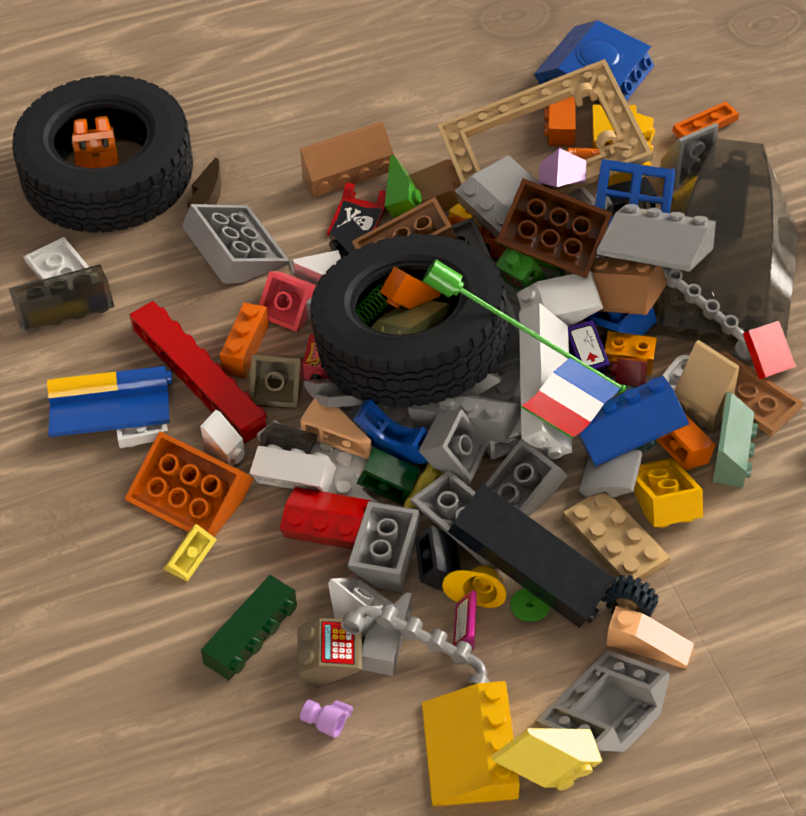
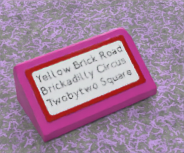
[453,590,477,652]

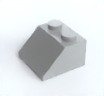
[419,409,489,482]

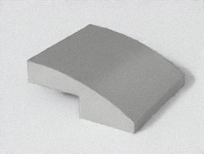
[304,379,366,407]
[579,449,643,498]

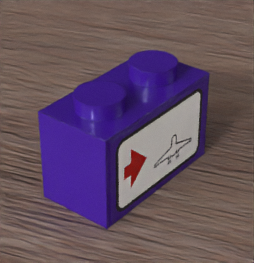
[568,320,610,373]

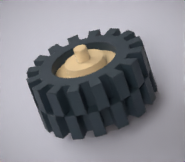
[605,575,658,617]

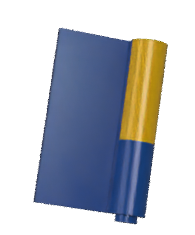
[47,366,173,437]

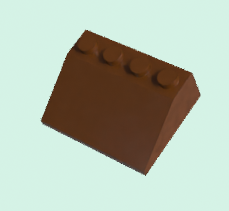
[496,178,613,279]

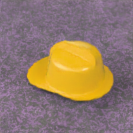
[442,565,507,608]

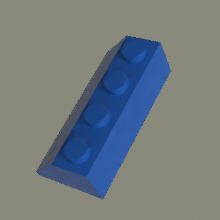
[578,375,689,467]

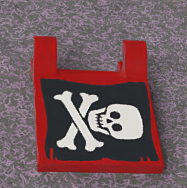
[327,183,386,235]

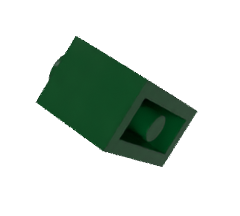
[356,447,420,506]

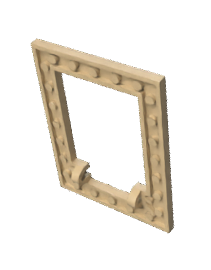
[437,59,654,227]

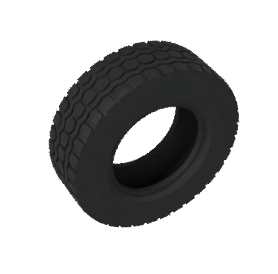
[12,75,193,233]
[310,234,510,407]

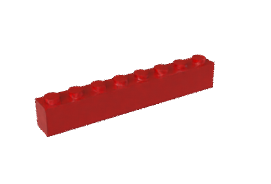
[129,301,267,445]

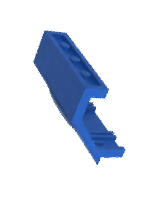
[534,20,655,101]

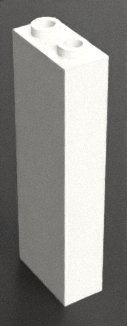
[519,303,572,460]

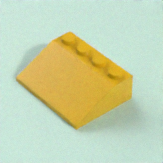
[422,681,520,807]

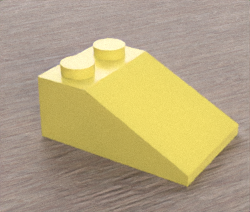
[491,729,602,790]

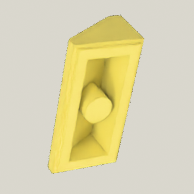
[163,524,217,581]

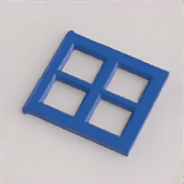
[595,159,676,226]

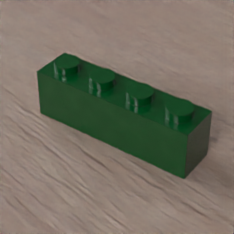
[201,575,297,680]

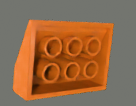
[125,431,254,537]

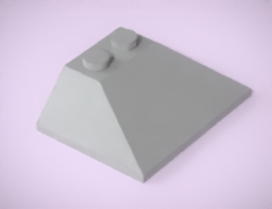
[536,650,670,752]

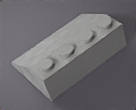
[455,155,541,256]
[182,204,290,284]
[597,204,716,271]

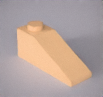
[300,398,372,459]
[606,606,694,669]

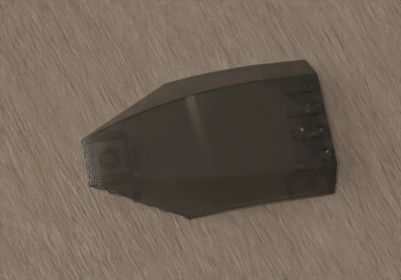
[644,138,799,346]

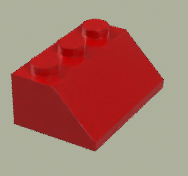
[279,487,371,550]

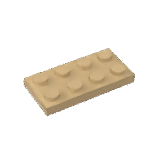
[563,492,670,581]

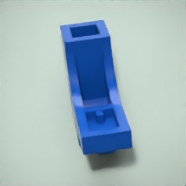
[353,399,428,464]

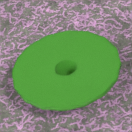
[510,588,550,622]

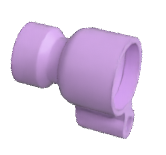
[300,699,353,738]

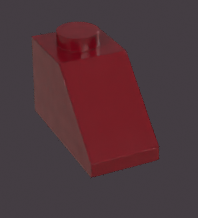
[611,357,648,387]

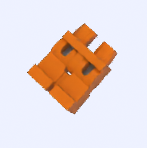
[72,116,120,168]

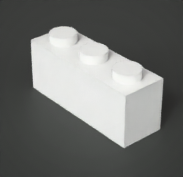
[249,445,336,492]

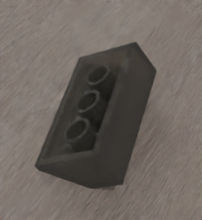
[9,264,114,332]

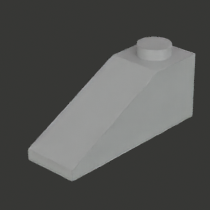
[362,592,412,676]

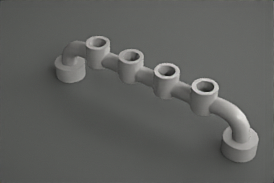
[662,267,751,361]
[341,604,490,687]

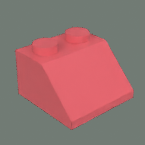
[259,271,316,332]

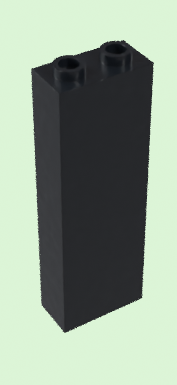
[448,483,615,628]

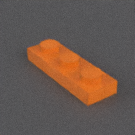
[672,101,739,138]

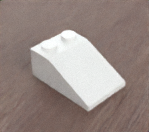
[517,271,603,327]

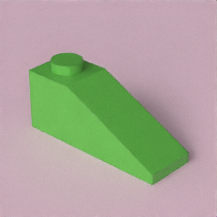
[385,155,422,218]

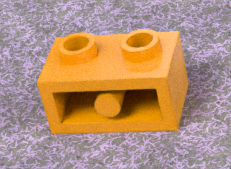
[605,331,657,375]

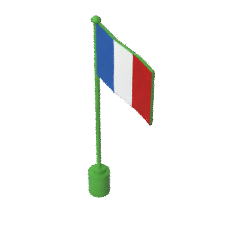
[422,259,626,438]

